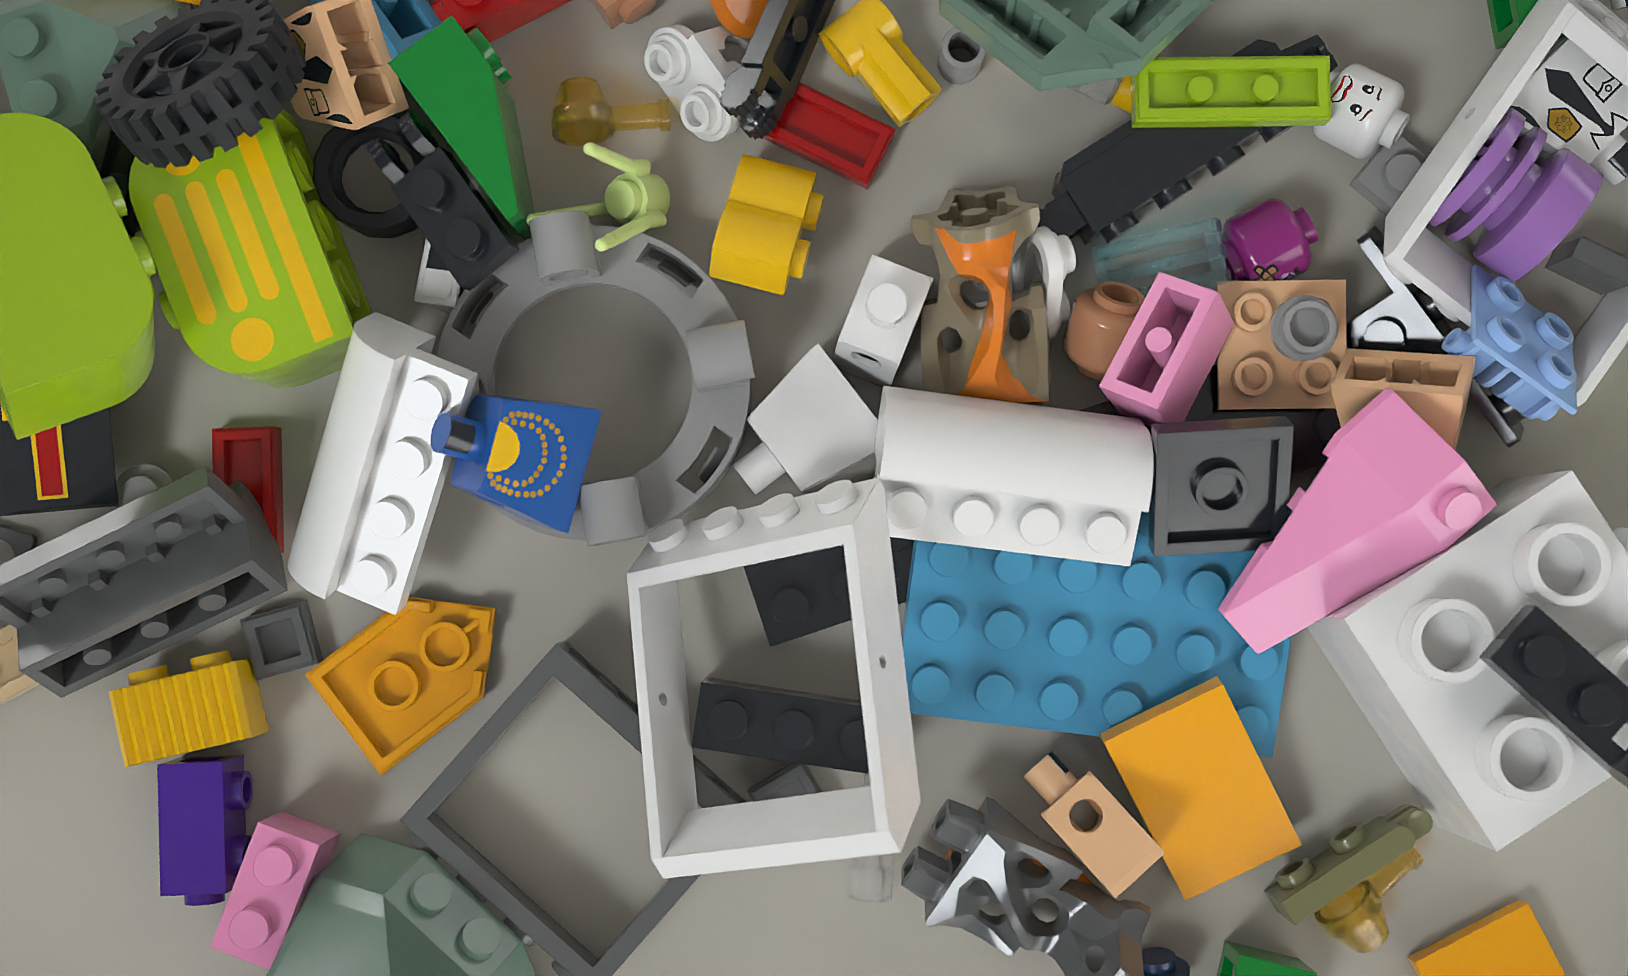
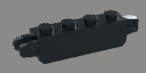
[1038,34,1338,245]

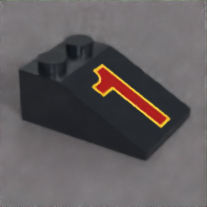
[0,404,119,516]

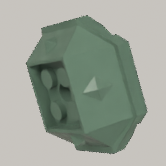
[939,0,1214,91]

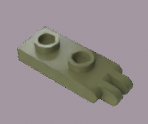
[1264,804,1433,925]

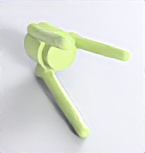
[526,142,671,252]

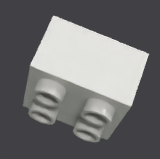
[1307,470,1628,852]

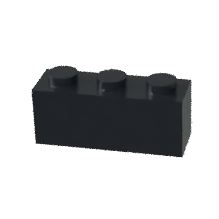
[691,677,869,774]

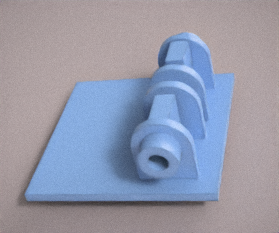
[1442,264,1578,421]

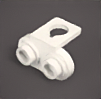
[644,25,750,142]
[961,226,1076,339]

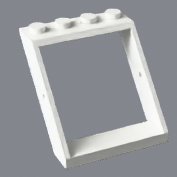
[1383,0,1628,407]
[627,477,921,879]

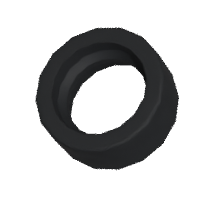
[313,115,425,238]

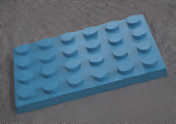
[901,507,1293,757]

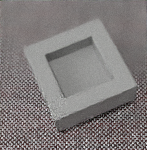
[1349,136,1428,216]

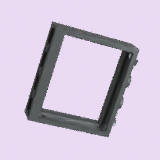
[399,640,747,976]

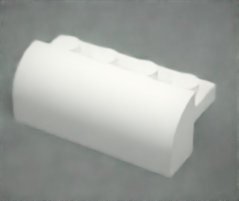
[287,312,478,615]
[874,386,1154,566]

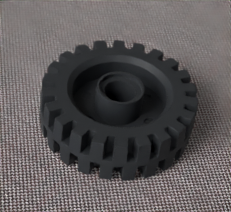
[95,0,306,168]

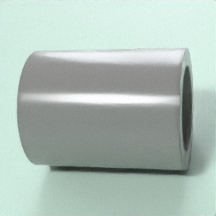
[938,27,986,85]

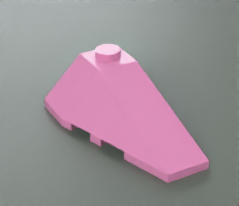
[1218,388,1497,654]

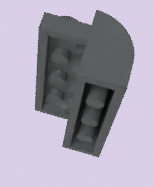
[0,466,288,698]

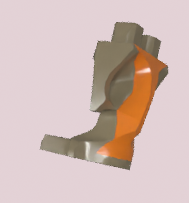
[911,186,1052,406]

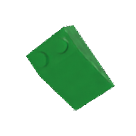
[388,16,535,240]

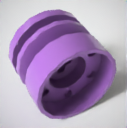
[1429,107,1604,282]

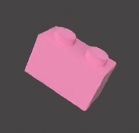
[1099,272,1234,427]
[210,811,341,970]

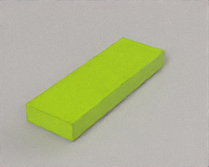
[1131,56,1331,128]

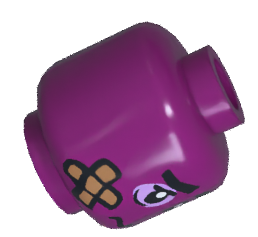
[1216,198,1318,281]

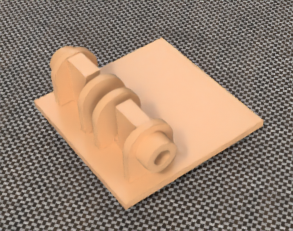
[1216,280,1347,410]

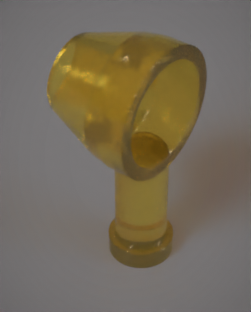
[551,77,671,146]
[1314,847,1424,953]

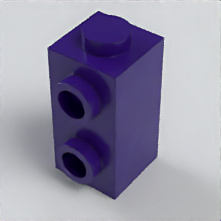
[157,755,253,906]

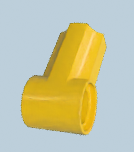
[819,0,942,128]

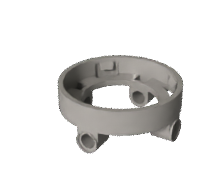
[436,210,755,547]

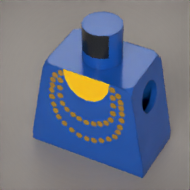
[430,394,602,533]

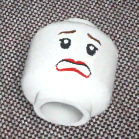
[1313,63,1410,159]

